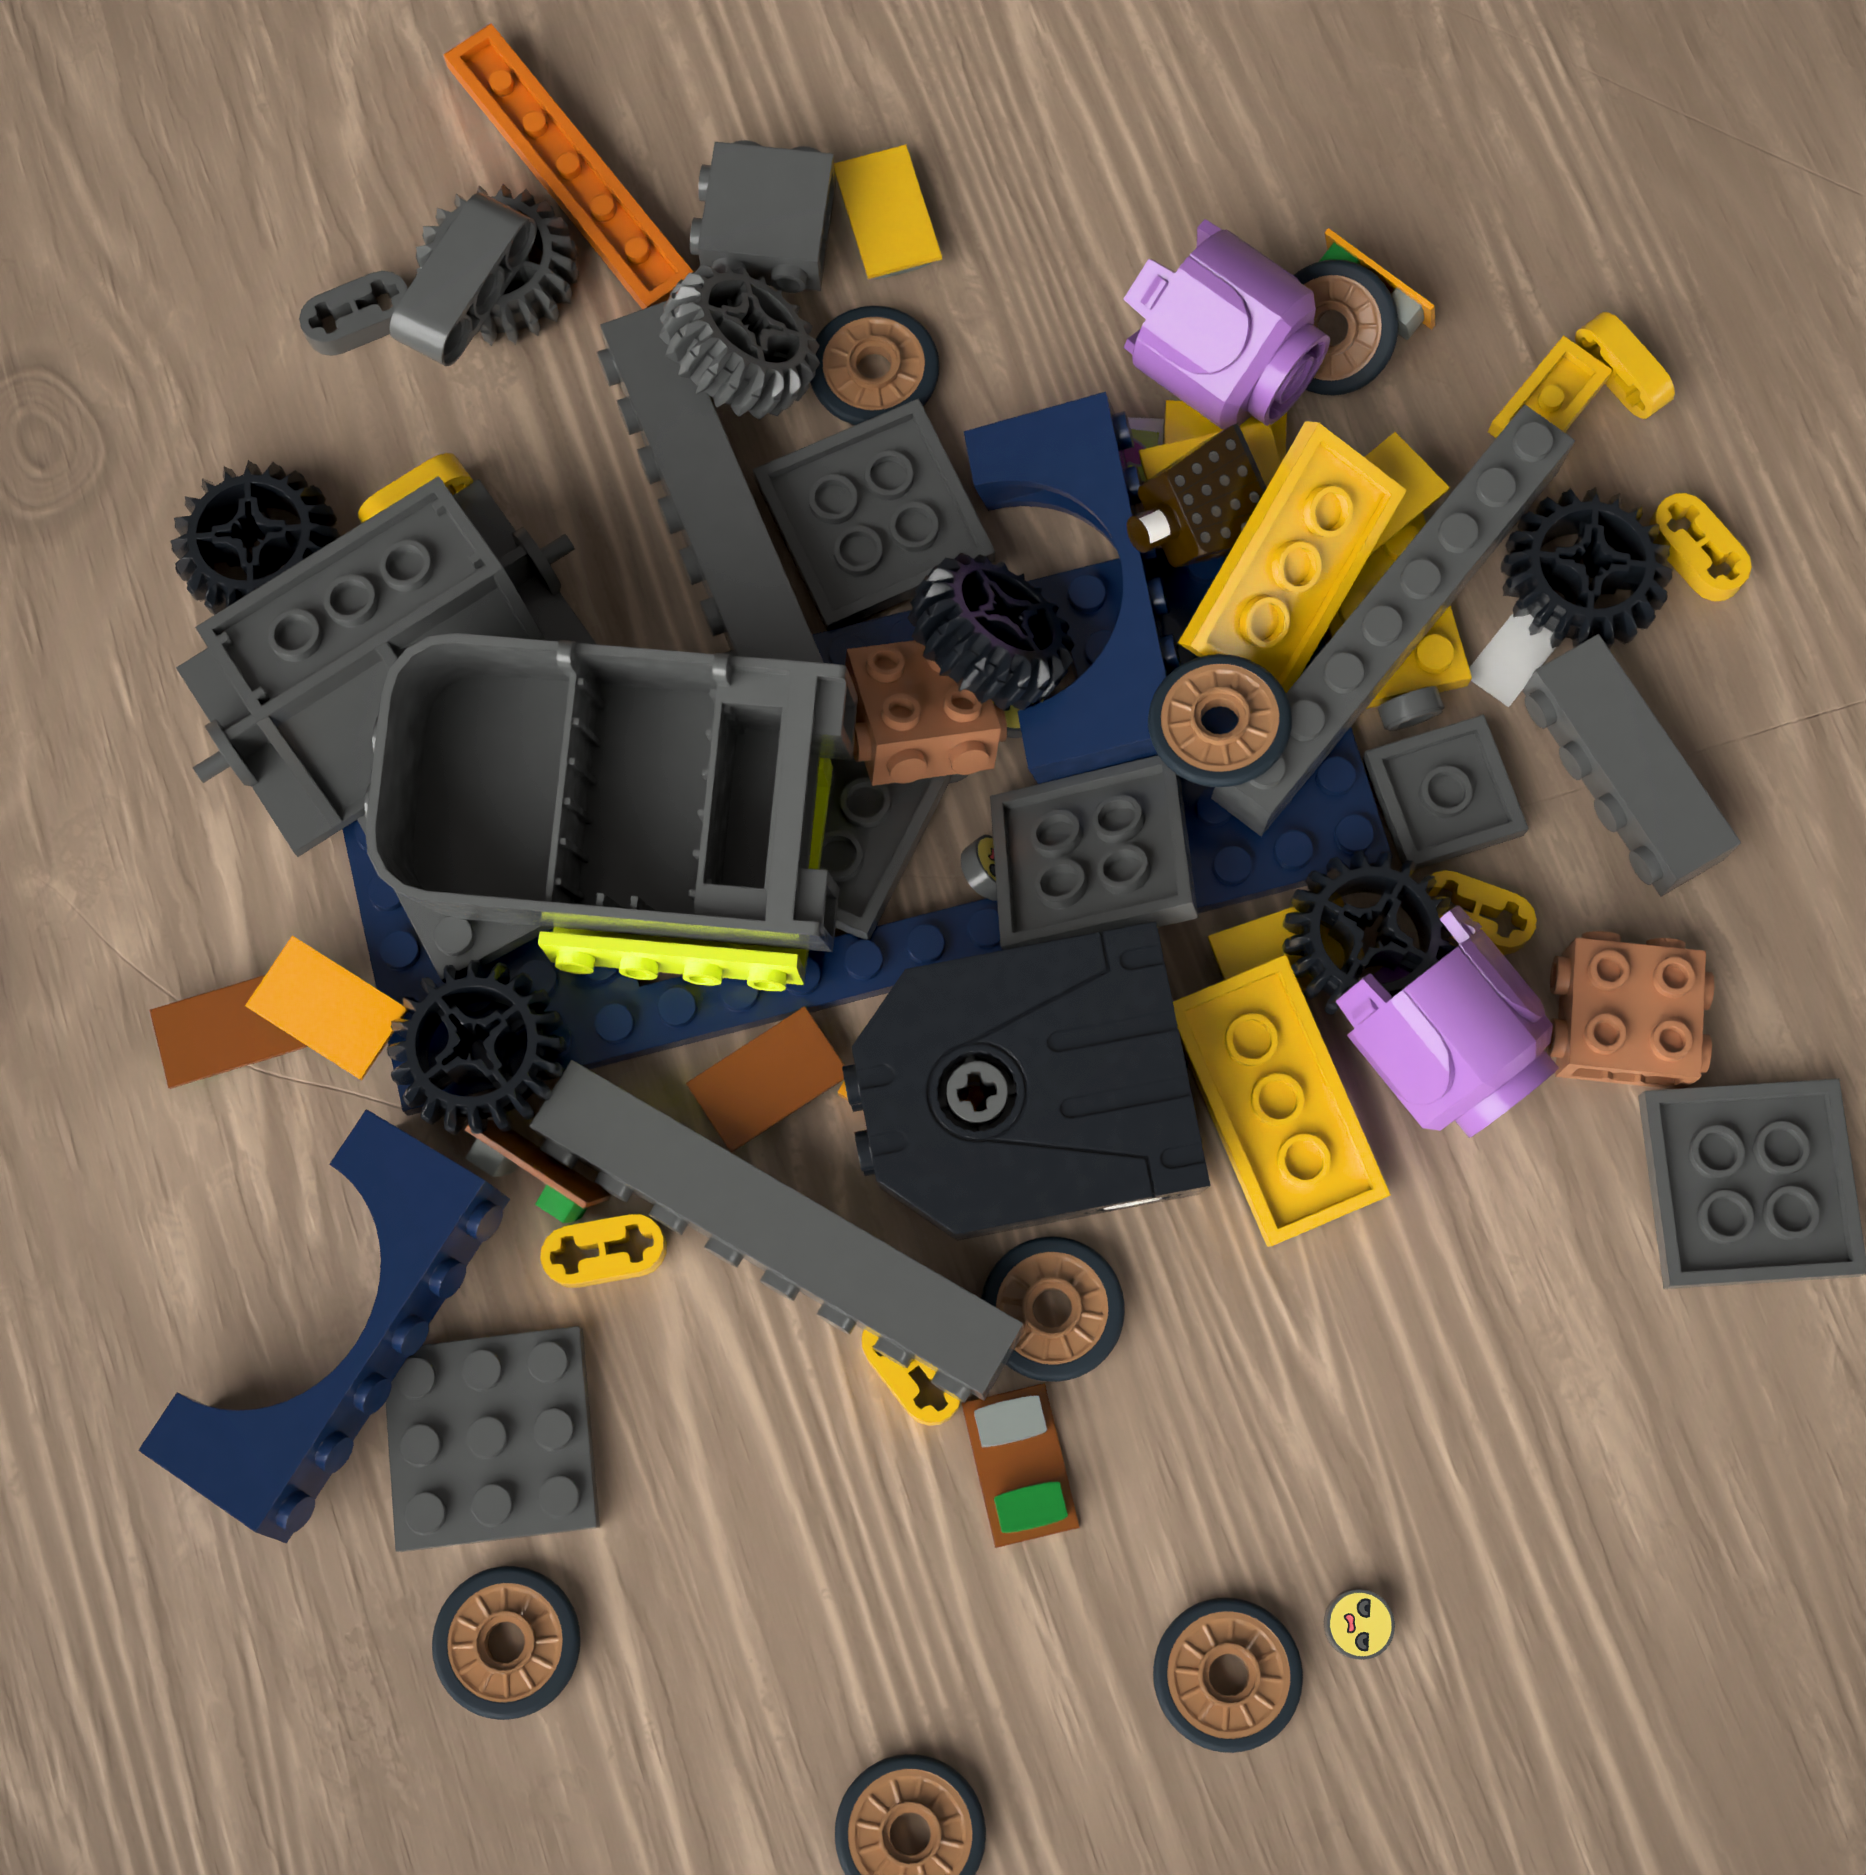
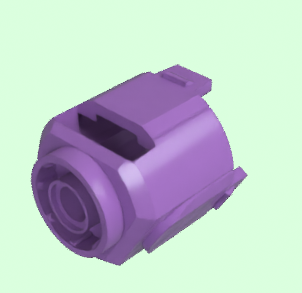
[1123,219,1330,429]
[1336,905,1559,1138]

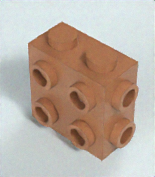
[845,640,1007,786]
[1547,931,1714,1089]

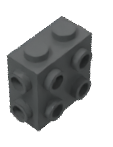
[690,140,836,293]

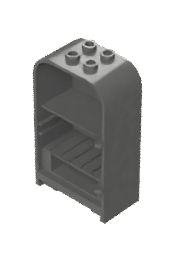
[364,633,858,952]

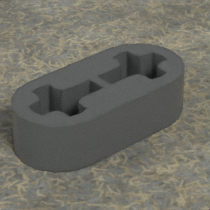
[299,271,408,356]

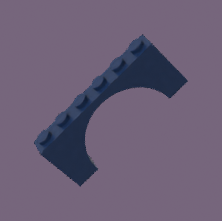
[964,392,1181,784]
[138,1109,510,1544]

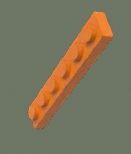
[443,23,693,309]

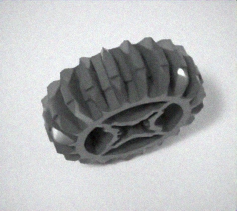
[416,184,578,346]
[659,262,820,420]

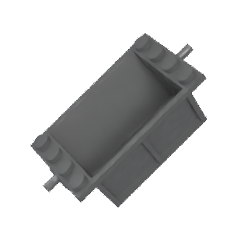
[176,476,597,857]

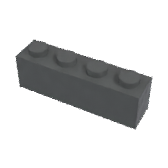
[1523,634,1741,897]

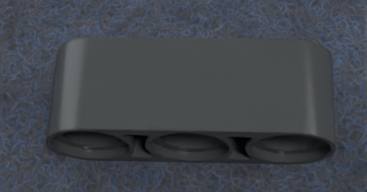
[389,192,537,367]

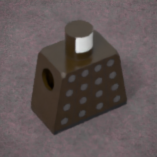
[1126,423,1267,568]

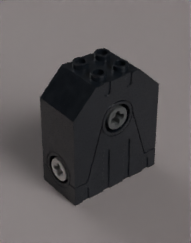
[842,921,1211,1241]

